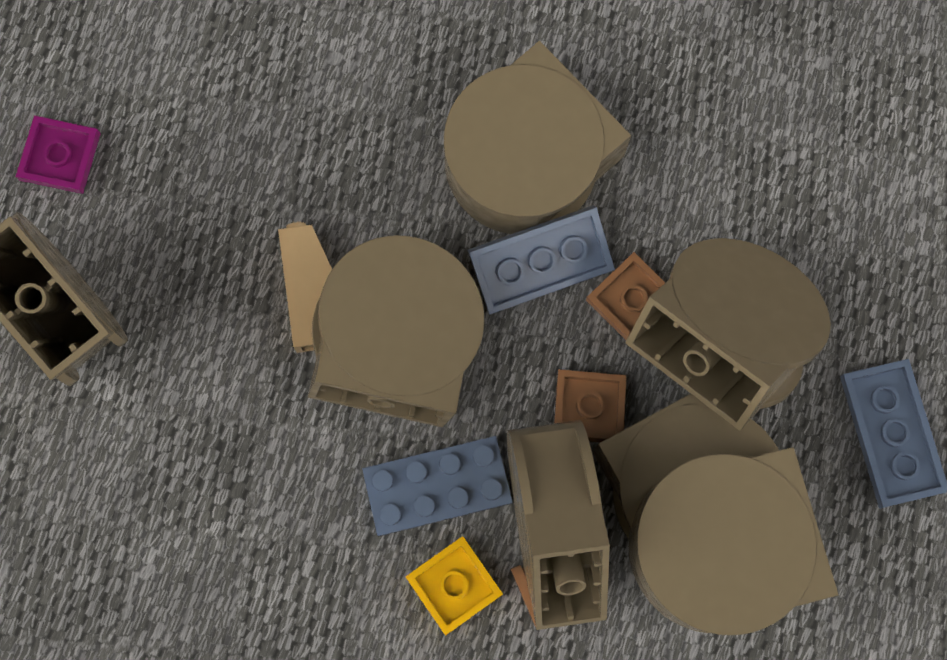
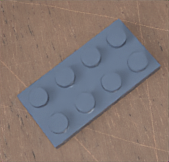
[467,205,615,315]
[840,359,947,509]
[362,436,513,537]

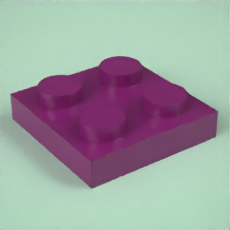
[15,115,101,194]

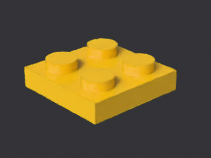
[405,536,503,636]

